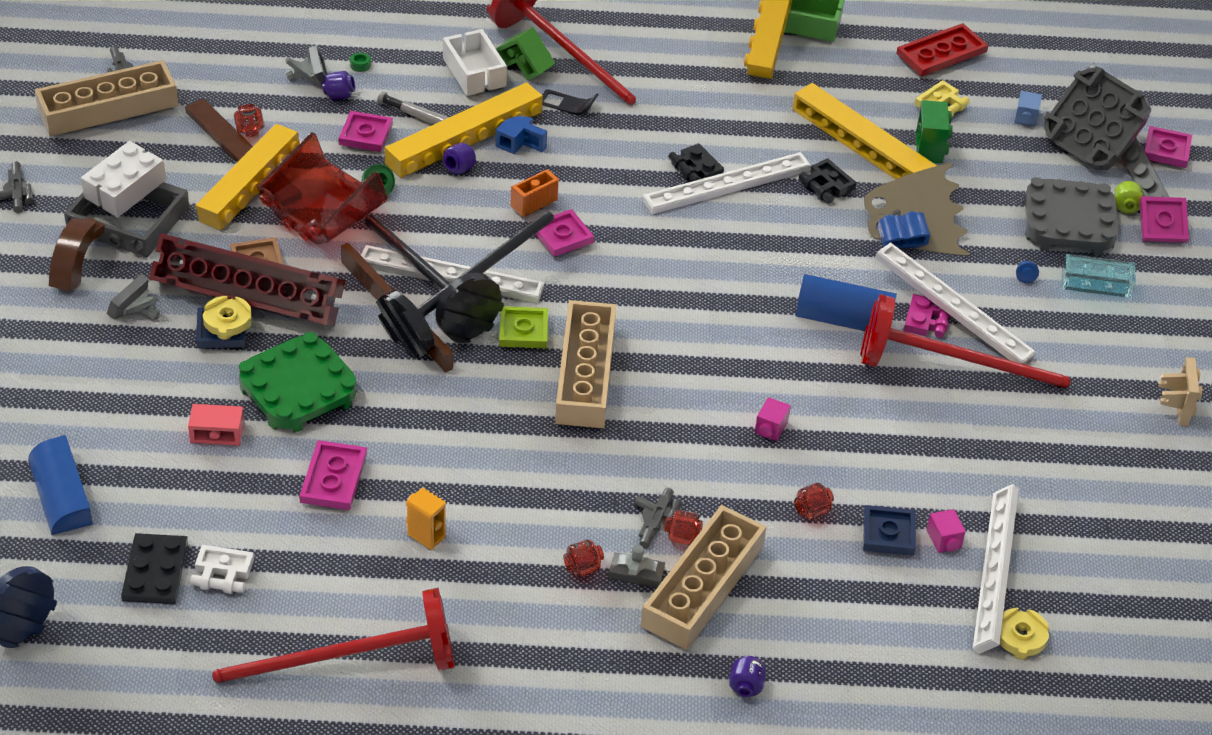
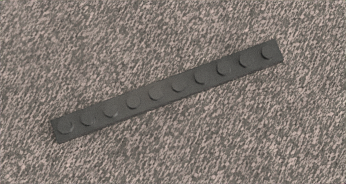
[1086,63,1170,197]

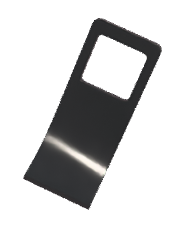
[542,89,599,115]

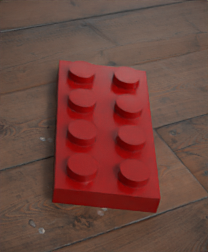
[896,23,989,77]

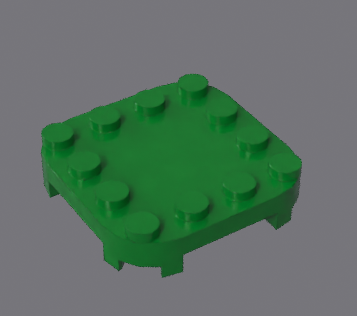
[239,332,357,433]

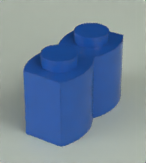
[878,211,930,249]

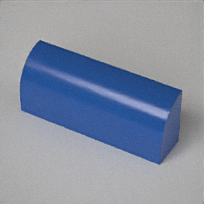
[796,274,897,331]
[28,435,93,535]

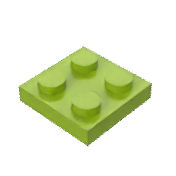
[499,306,548,348]

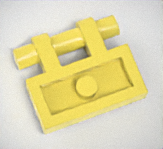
[915,80,970,117]

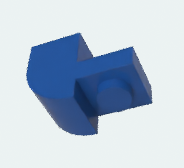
[496,116,547,155]

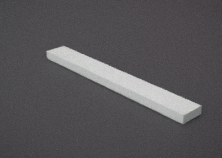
[643,152,811,215]
[875,243,1036,364]
[361,245,544,304]
[973,484,1019,654]

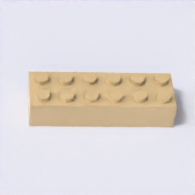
[35,60,178,137]
[555,300,616,428]
[641,505,767,650]

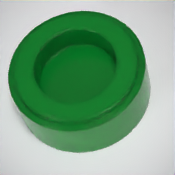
[350,53,371,72]

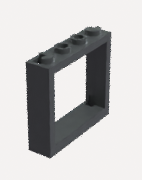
[64,182,189,258]

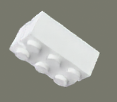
[443,29,507,96]
[81,141,166,218]

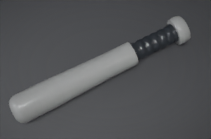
[377,91,449,125]

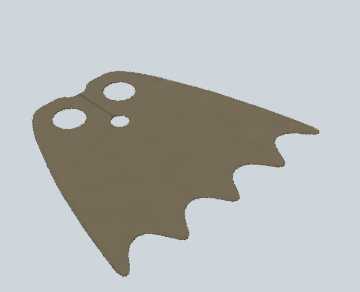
[864,163,969,255]

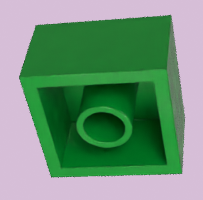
[915,100,953,164]

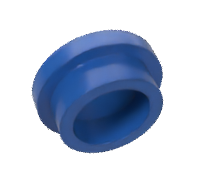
[1016,261,1039,283]

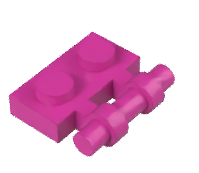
[904,294,951,338]

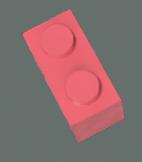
[188,404,244,446]

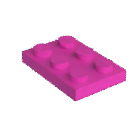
[299,440,367,510]

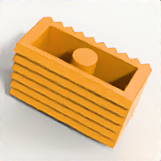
[406,488,446,549]

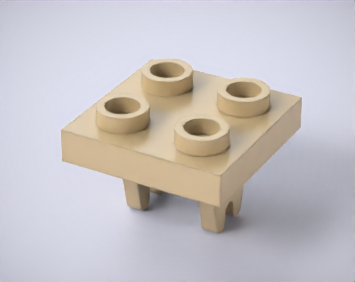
[1158,357,1202,426]

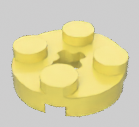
[203,296,252,340]
[1000,608,1049,659]

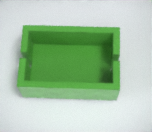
[784,0,845,42]

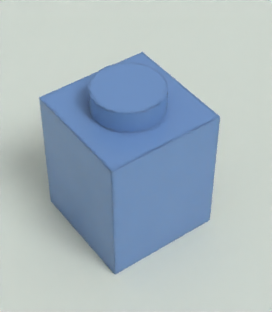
[1014,91,1042,127]

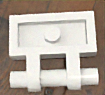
[190,545,254,594]

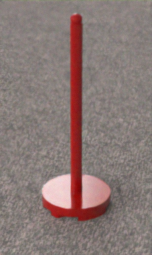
[486,0,636,105]
[860,294,1071,388]
[212,587,455,683]

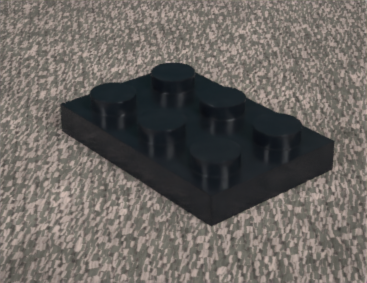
[121,533,188,604]

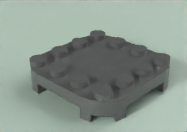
[1043,66,1151,170]
[1023,177,1118,256]

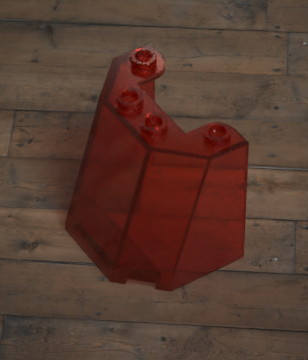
[257,132,388,245]

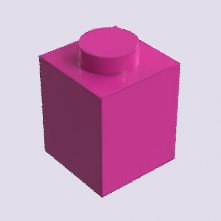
[755,397,791,441]
[927,509,966,553]

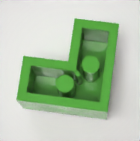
[495,27,555,81]

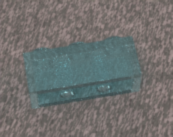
[1062,254,1136,298]

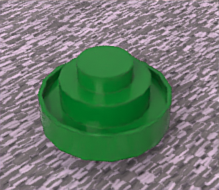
[361,164,395,198]

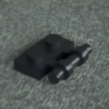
[668,143,724,181]
[799,158,857,203]

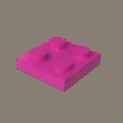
[338,111,393,152]
[1144,126,1192,168]
[1140,196,1189,243]
[536,209,594,257]

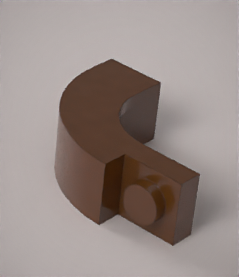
[49,218,105,292]

